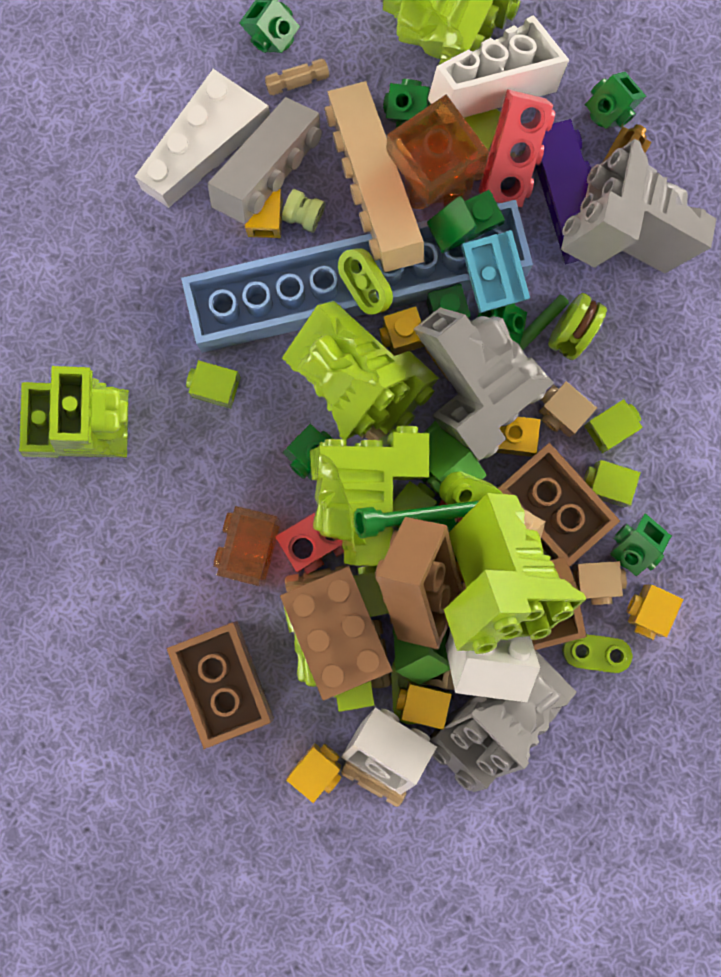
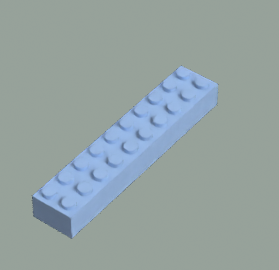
[181,200,533,353]

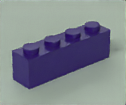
[536,119,591,265]

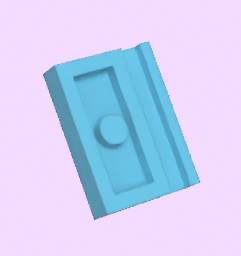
[461,230,530,313]

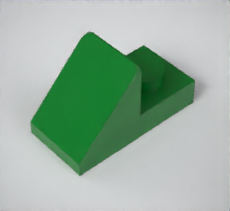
[427,189,505,254]

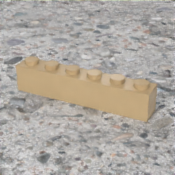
[324,81,424,273]

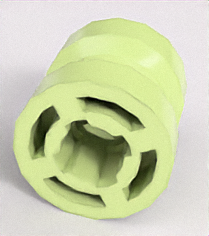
[282,189,326,233]

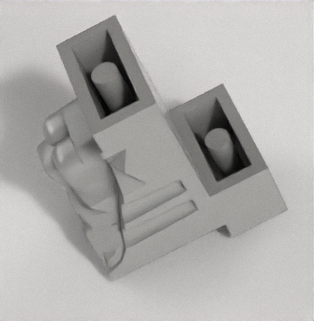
[561,139,716,274]
[413,308,554,461]
[429,650,577,792]

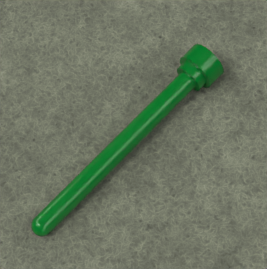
[354,500,480,538]

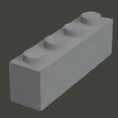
[208,97,322,224]

